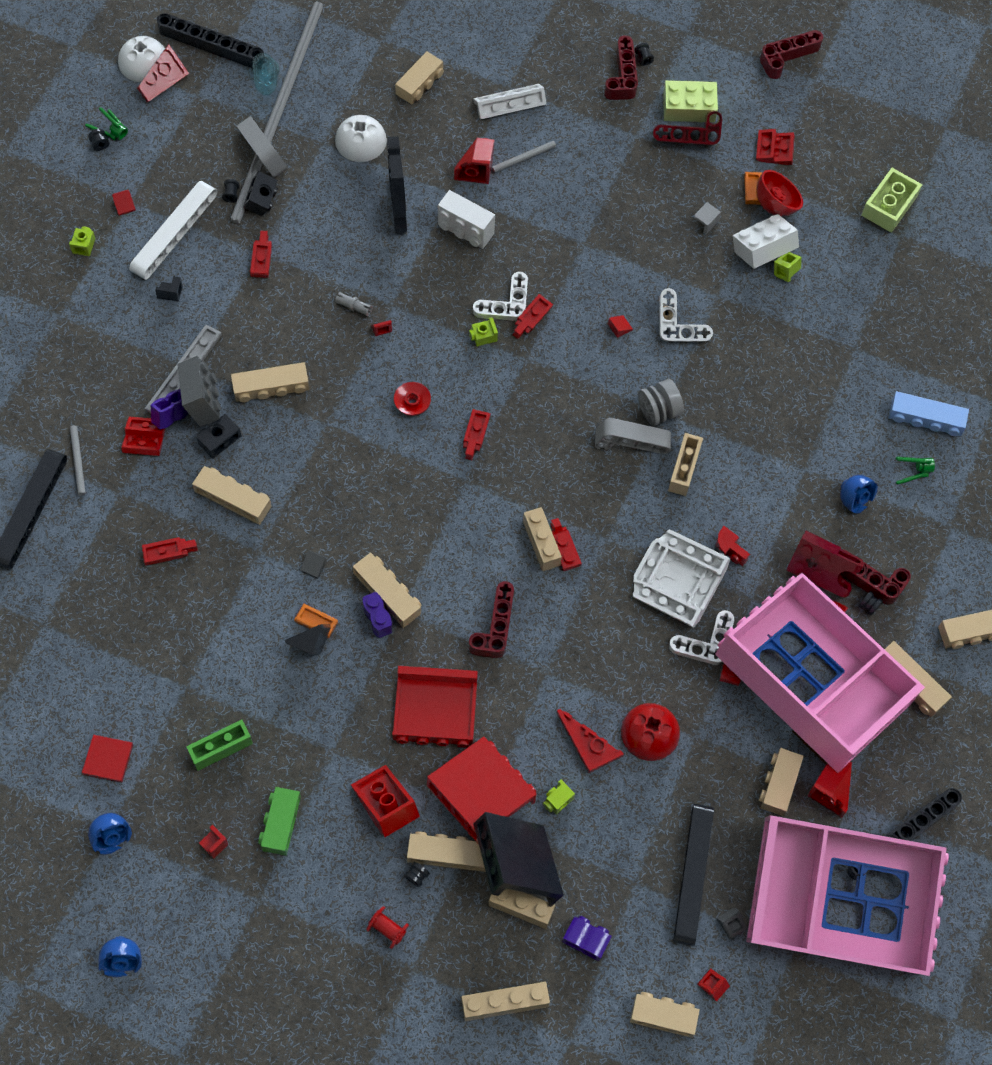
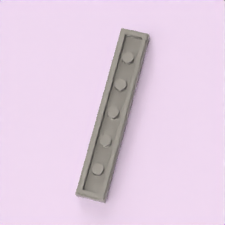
[145,325,222,414]

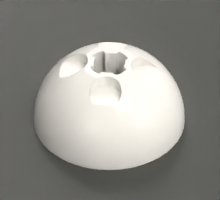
[118,36,165,82]
[335,115,387,162]

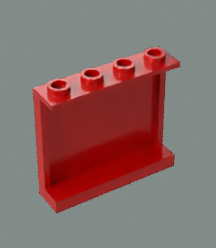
[392,666,478,748]
[427,737,537,845]

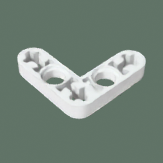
[473,272,528,321]
[659,288,713,342]
[669,610,734,665]

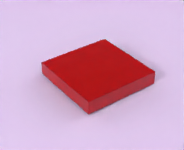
[82,735,133,783]

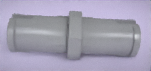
[335,292,373,316]

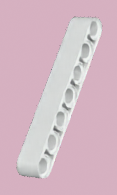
[129,181,217,280]

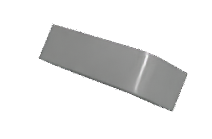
[237,116,288,178]
[595,418,671,454]

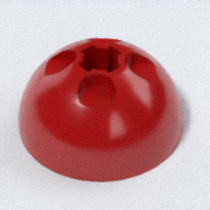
[756,170,803,216]
[621,703,680,761]

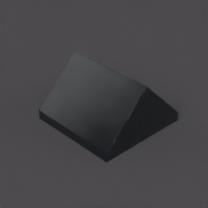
[285,624,331,654]

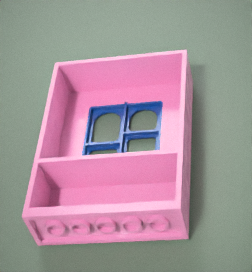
[715,573,925,773]
[746,815,949,976]

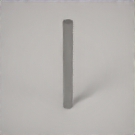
[492,141,556,173]
[70,425,86,496]

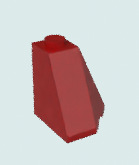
[454,138,494,184]
[807,761,852,817]

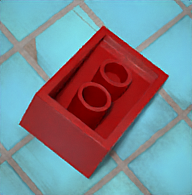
[351,765,420,837]

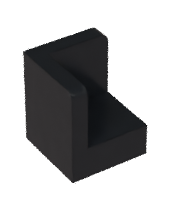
[155,276,183,302]

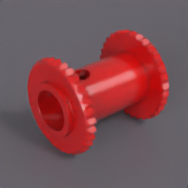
[366,906,409,949]

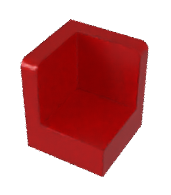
[199,825,229,859]

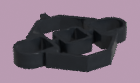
[387,136,407,233]

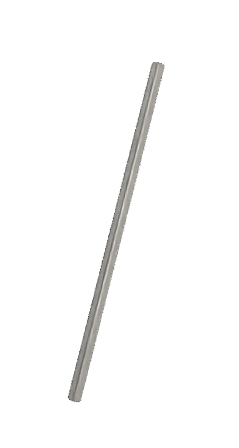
[231,1,323,224]

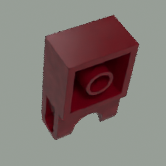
[786,531,864,598]

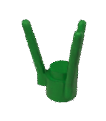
[85,107,128,140]
[896,456,935,485]

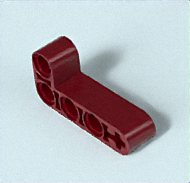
[760,30,824,79]
[604,35,638,100]
[652,110,722,145]
[841,549,911,605]
[469,581,514,658]

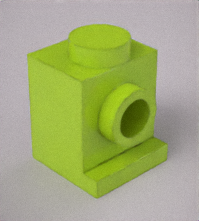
[69,227,96,256]
[774,252,802,282]
[469,317,498,346]
[543,779,575,815]

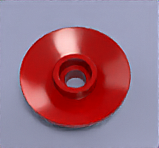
[394,382,431,416]

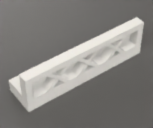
[473,84,546,119]

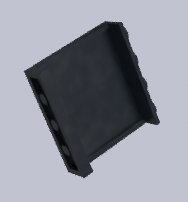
[473,812,564,907]

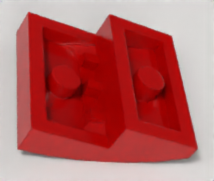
[756,129,795,165]
[121,417,165,456]

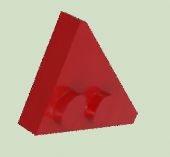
[556,709,624,773]

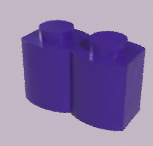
[151,389,188,429]
[363,592,392,638]
[562,916,612,961]

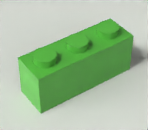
[186,720,253,771]
[259,787,301,856]

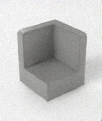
[694,202,721,234]

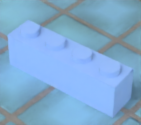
[888,391,969,436]

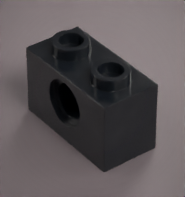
[243,171,278,216]
[196,414,242,459]

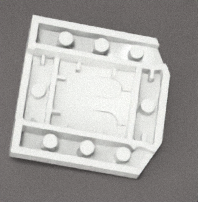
[633,529,730,628]

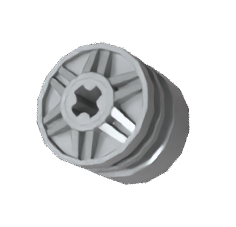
[638,379,684,426]

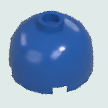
[840,475,878,514]
[88,813,132,854]
[98,936,142,977]

